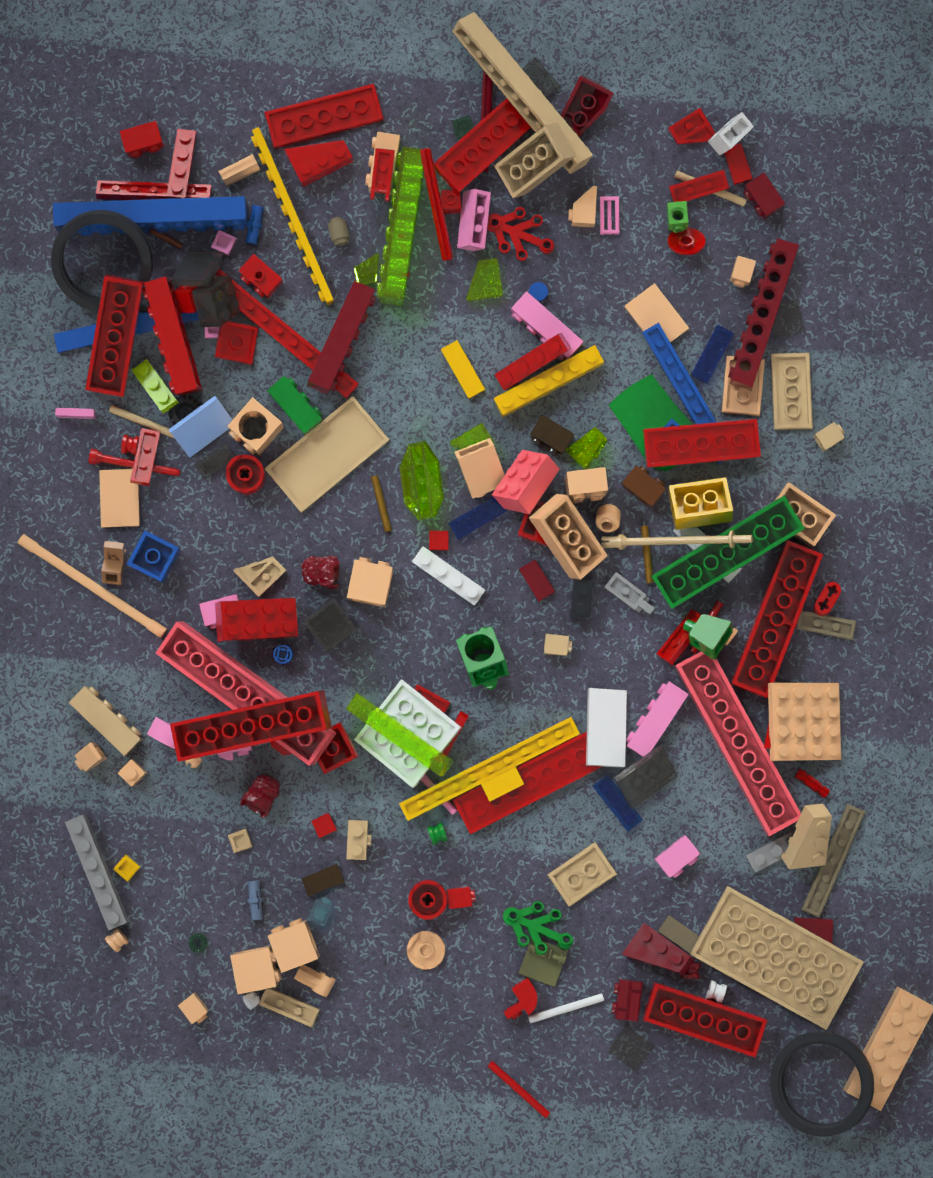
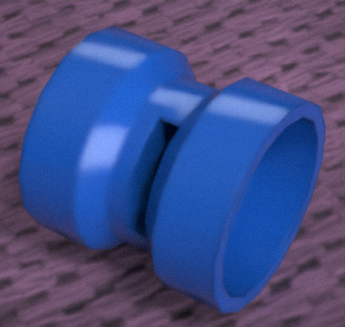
[273,645,293,665]

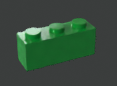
[267,376,323,435]

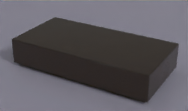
[301,864,344,896]

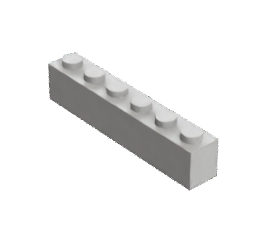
[65,814,129,930]

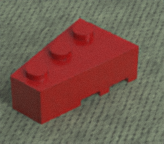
[284,140,353,187]

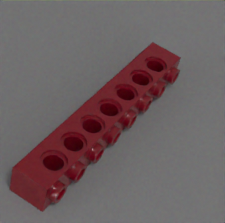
[728,238,799,391]

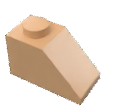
[568,186,597,227]
[74,742,107,772]

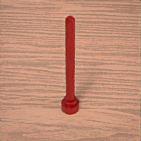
[88,448,180,476]

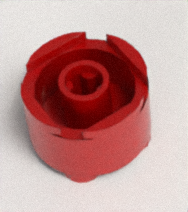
[226,455,266,495]
[408,879,447,920]

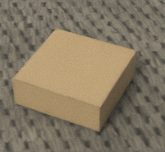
[228,829,253,853]

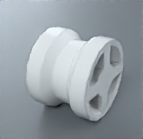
[706,980,727,1003]

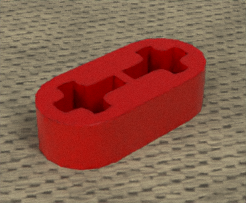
[813,582,841,616]

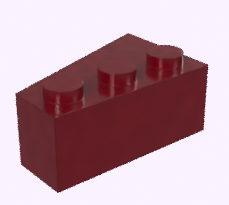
[622,923,695,975]

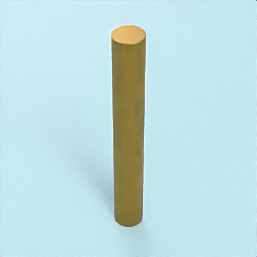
[371,475,392,532]
[641,526,654,584]

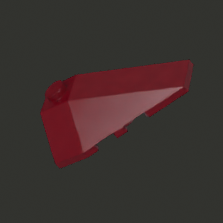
[560,75,614,137]

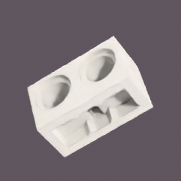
[708,112,754,156]

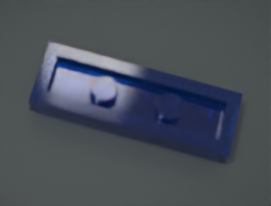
[691,325,734,384]
[448,497,507,540]
[592,774,643,832]

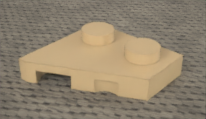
[233,557,287,597]

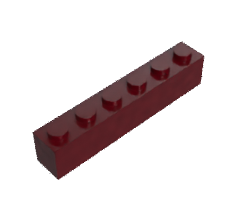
[307,280,377,395]

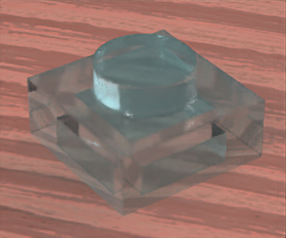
[424,804,447,827]

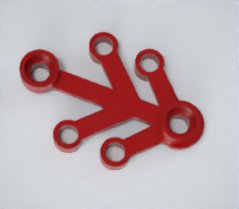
[487,207,554,261]

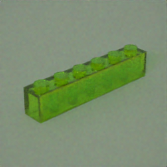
[346,693,454,776]

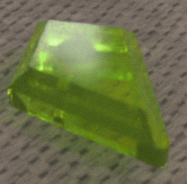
[354,253,379,285]

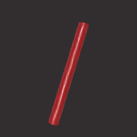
[487,1061,550,1118]

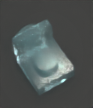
[307,896,334,927]

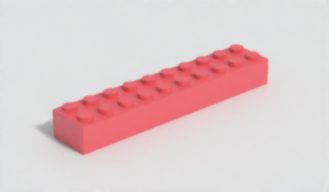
[156,621,336,766]
[674,652,801,836]

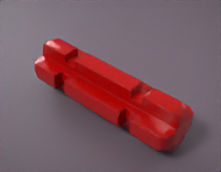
[795,769,830,798]

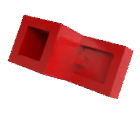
[503,977,537,1020]

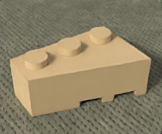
[781,804,832,869]

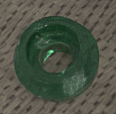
[188,933,208,953]

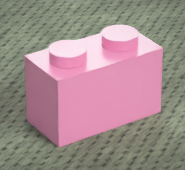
[654,835,700,878]

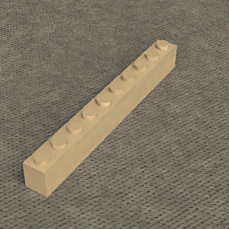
[452,12,593,174]

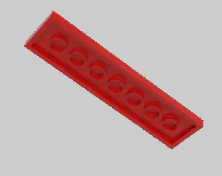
[453,731,603,834]

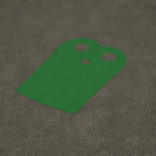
[608,374,693,472]

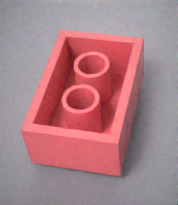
[492,450,560,514]

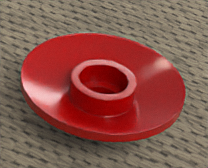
[667,228,706,255]

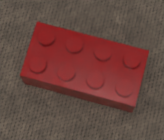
[215,598,298,642]

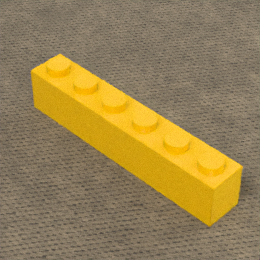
[493,345,604,418]

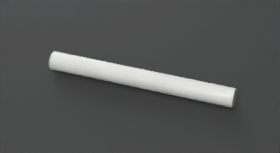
[528,993,604,1023]

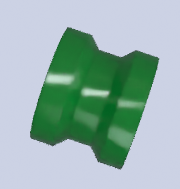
[427,822,448,845]

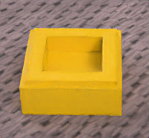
[113,854,140,882]

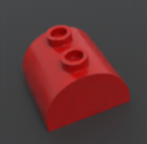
[318,722,359,774]

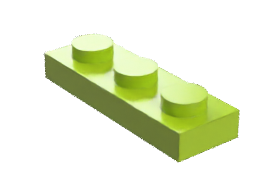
[131,359,178,414]

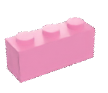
[457,189,491,251]

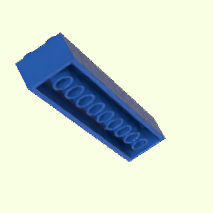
[53,196,248,236]

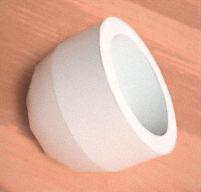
[243,992,260,1010]

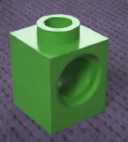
[666,201,689,233]

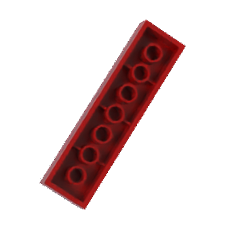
[730,540,823,698]
[170,690,332,762]

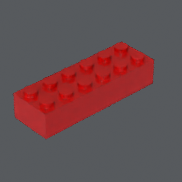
[85,275,145,397]
[142,276,203,396]
[642,981,767,1058]

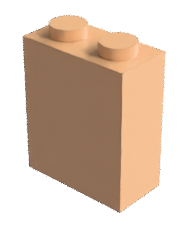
[454,438,505,499]

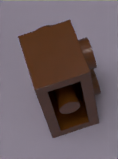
[621,465,666,509]

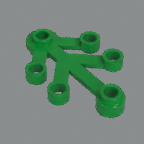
[503,901,573,956]

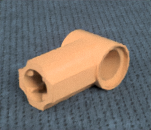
[294,964,336,997]

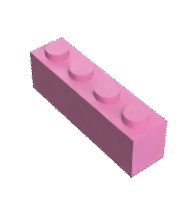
[511,291,584,360]
[626,681,689,759]

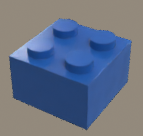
[127,530,181,584]

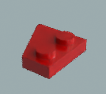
[667,108,716,145]

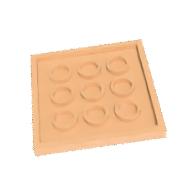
[768,683,841,761]

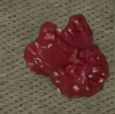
[301,556,340,589]
[240,774,281,818]

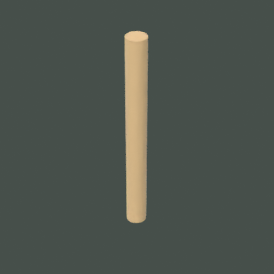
[674,171,747,207]
[109,405,175,439]

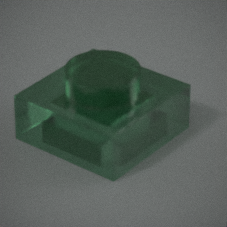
[452,116,473,140]

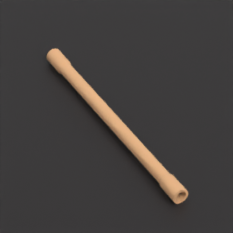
[18,534,167,638]

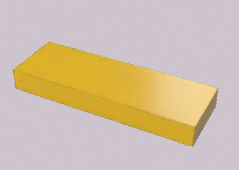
[441,340,485,399]

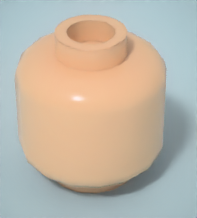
[595,504,621,533]

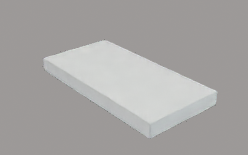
[586,688,627,768]

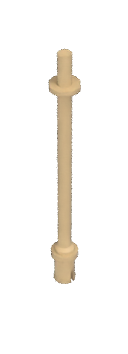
[601,531,753,550]

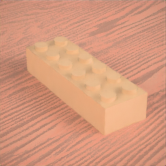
[843,987,933,1111]

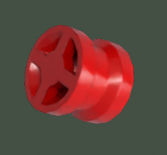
[121,434,139,455]

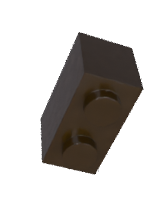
[530,415,574,456]

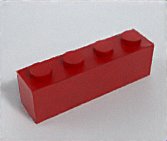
[494,333,572,391]

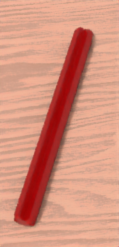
[420,148,453,261]

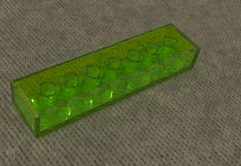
[377,146,424,306]

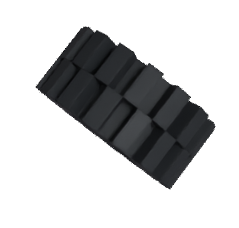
[168,395,201,425]

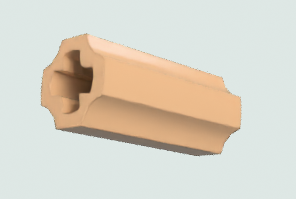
[219,154,260,187]

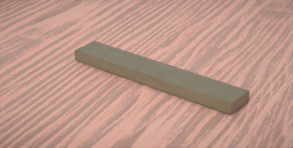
[801,804,865,917]

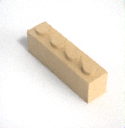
[69,686,143,756]

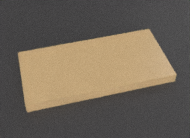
[265,396,390,513]

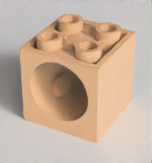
[227,397,284,456]
[347,557,393,607]
[268,918,320,973]
[230,946,282,994]

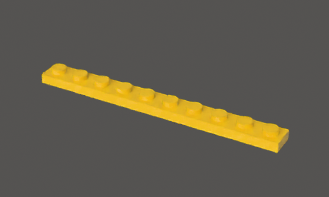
[251,127,334,306]
[399,717,580,821]

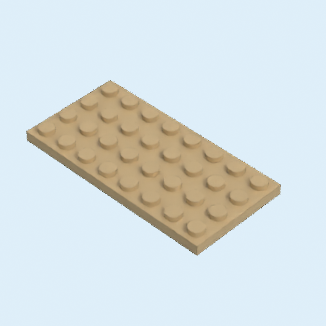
[690,886,864,1030]

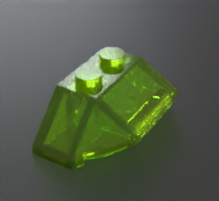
[399,441,444,520]

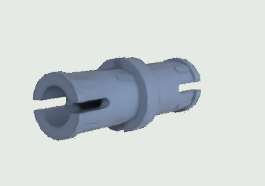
[247,880,263,920]

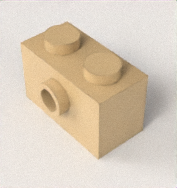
[346,820,371,860]

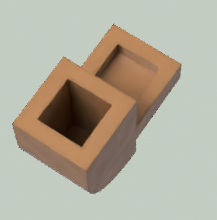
[101,541,126,585]

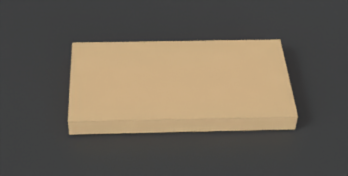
[771,353,813,430]

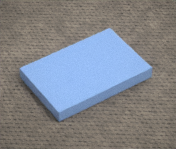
[169,396,232,458]

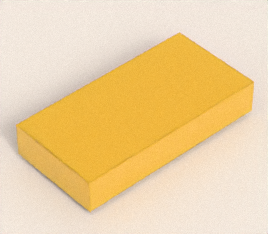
[481,767,524,802]

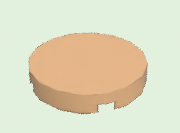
[407,931,445,970]

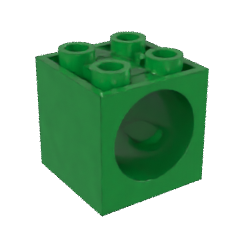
[456,626,509,688]

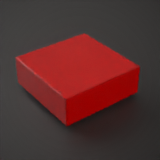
[429,531,448,550]
[311,813,337,838]

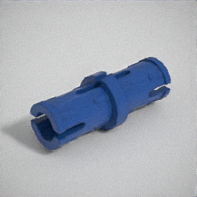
[245,205,264,245]

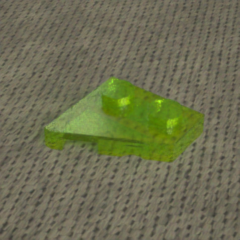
[466,258,503,302]
[566,427,608,470]

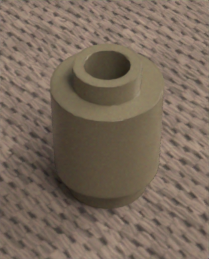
[327,217,350,246]

